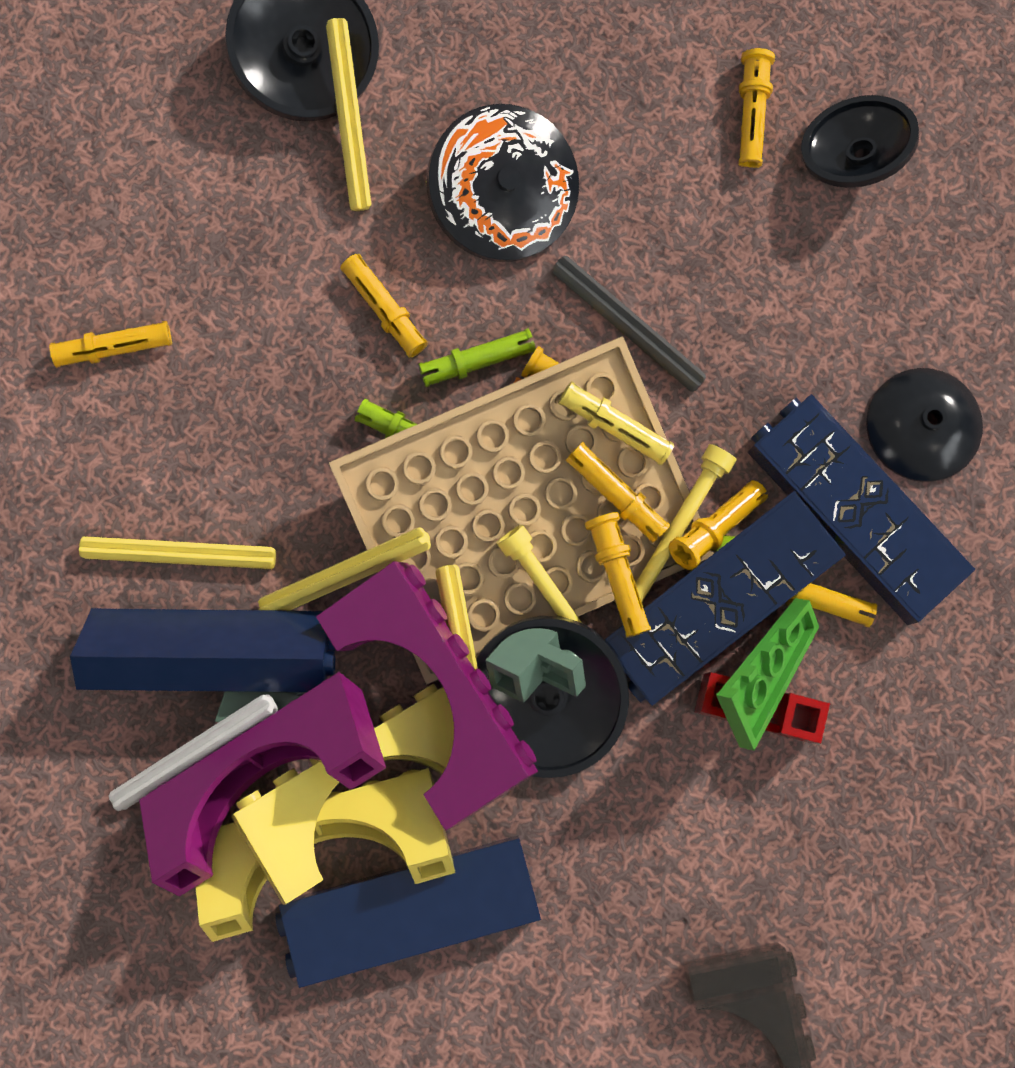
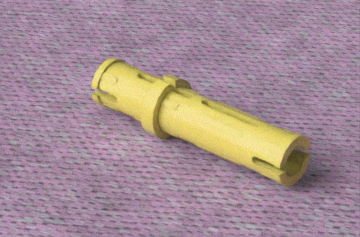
[558,381,674,465]

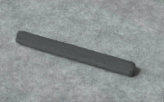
[553,256,706,392]

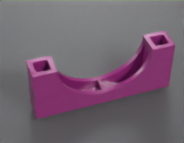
[316,561,539,831]
[139,672,386,897]

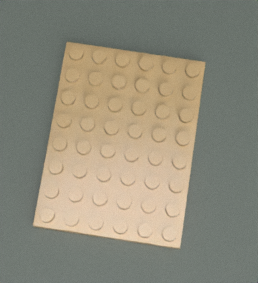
[329,336,715,685]

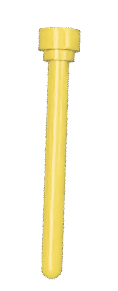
[635,444,737,602]
[496,525,582,623]

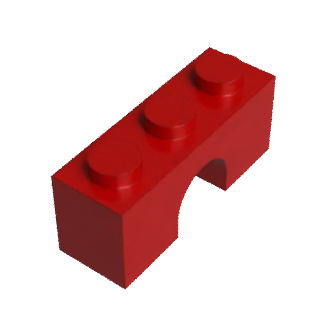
[694,672,830,744]

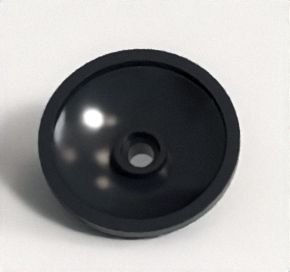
[801,95,919,188]
[866,368,983,482]

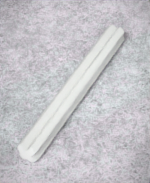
[109,694,278,811]

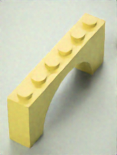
[232,684,454,905]
[196,768,456,942]

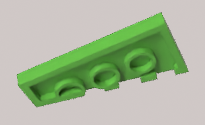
[716,598,819,751]

